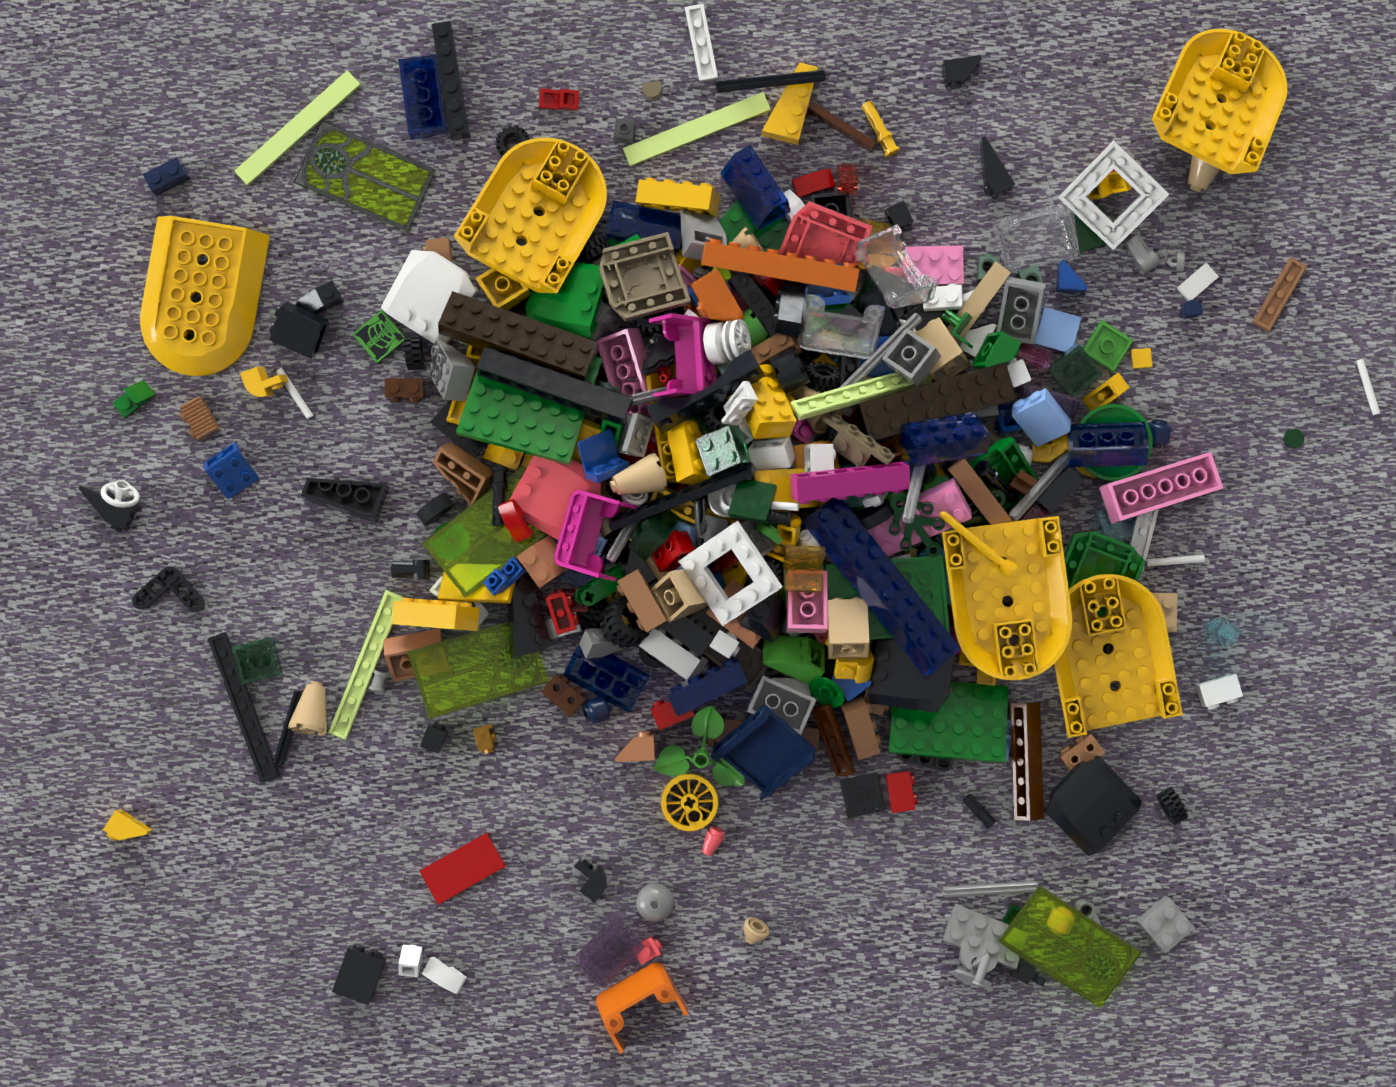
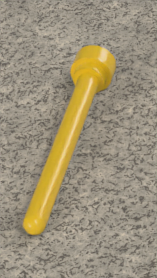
[940,511,1018,577]

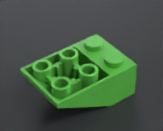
[763,635,825,684]

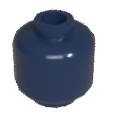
[1148,419,1171,448]
[583,696,613,724]

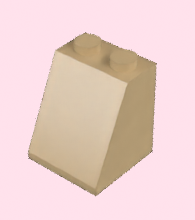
[913,317,972,381]
[650,569,708,623]
[828,597,869,659]

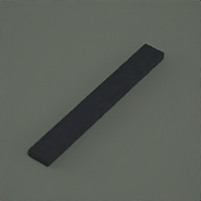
[609,462,755,531]
[208,632,280,782]

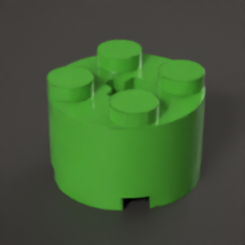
[742,308,770,348]

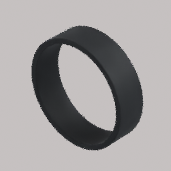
[851,499,894,532]

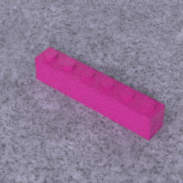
[791,462,910,504]

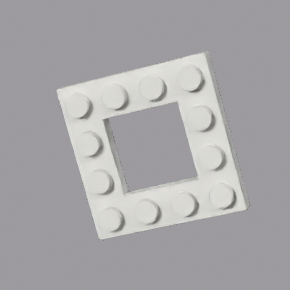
[1058,140,1169,250]
[679,521,782,626]

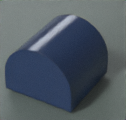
[1180,300,1203,318]

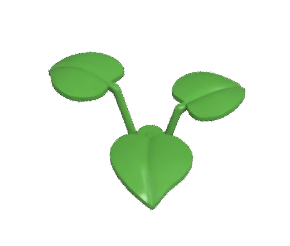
[654,706,745,786]

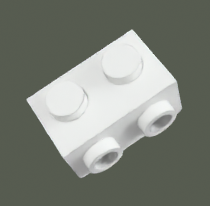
[923,283,963,312]
[721,381,758,425]

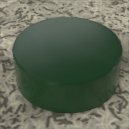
[1283,429,1304,448]

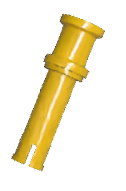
[861,101,900,158]

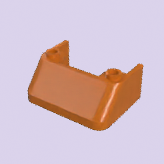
[683,268,744,323]
[596,962,688,1054]

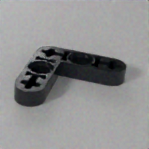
[132,566,205,612]

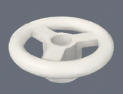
[101,480,140,508]

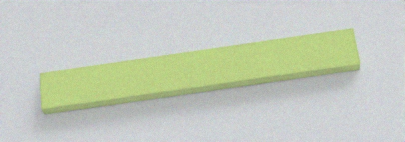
[235,70,361,186]
[623,92,771,167]
[790,372,933,420]
[328,590,404,740]

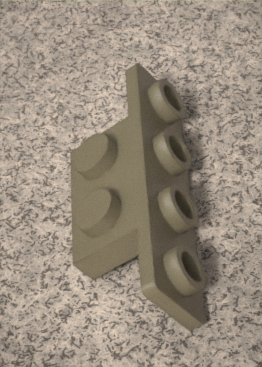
[823,412,895,467]

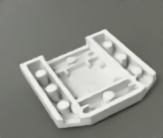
[381,250,478,344]

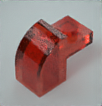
[836,164,858,195]
[710,549,740,574]

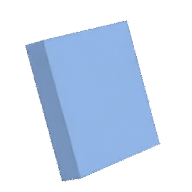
[1034,307,1081,354]

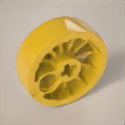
[661,773,719,832]

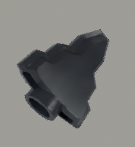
[641,332,676,376]

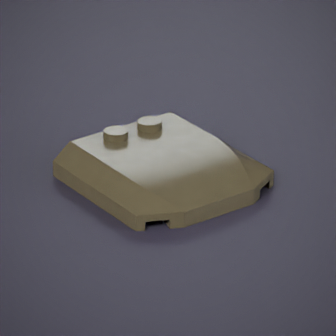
[599,232,691,321]

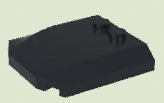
[869,634,955,713]
[1044,755,1142,856]

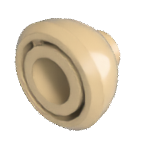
[743,918,769,944]

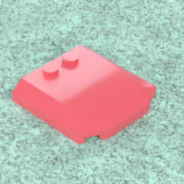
[779,201,873,284]
[509,456,601,540]

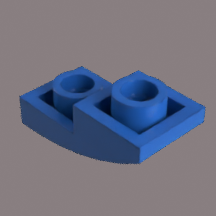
[483,556,527,596]

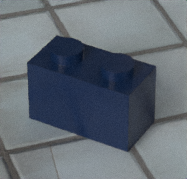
[143,157,191,196]

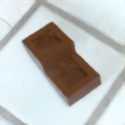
[1008,470,1038,496]

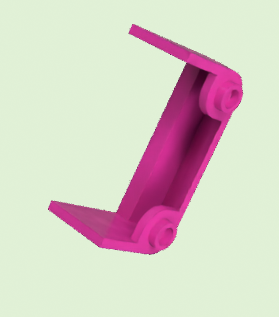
[649,313,716,398]
[554,490,637,582]

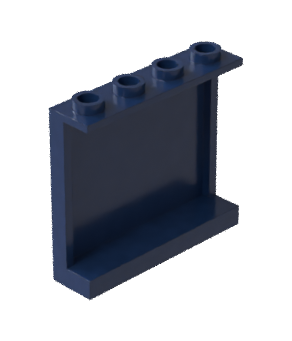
[710,705,816,801]

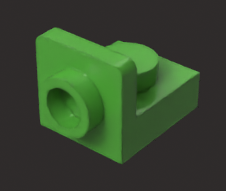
[755,522,783,545]

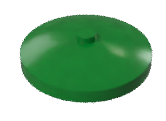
[1074,404,1153,481]

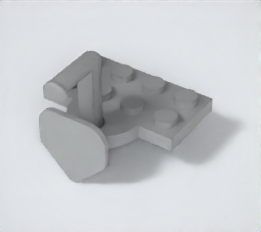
[942,904,1028,989]

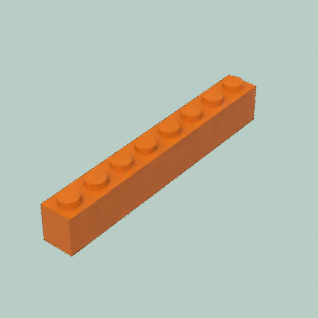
[701,238,860,292]

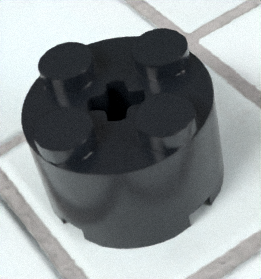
[770,347,810,394]

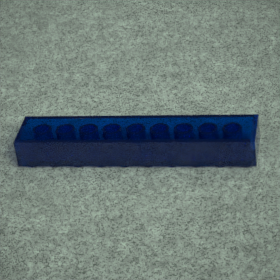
[802,498,961,677]

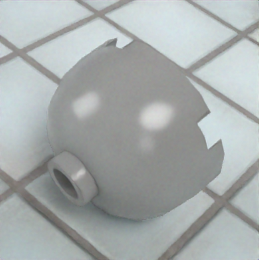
[636,882,674,922]

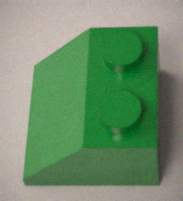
[970,331,1021,369]

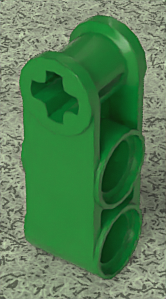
[574,565,626,606]

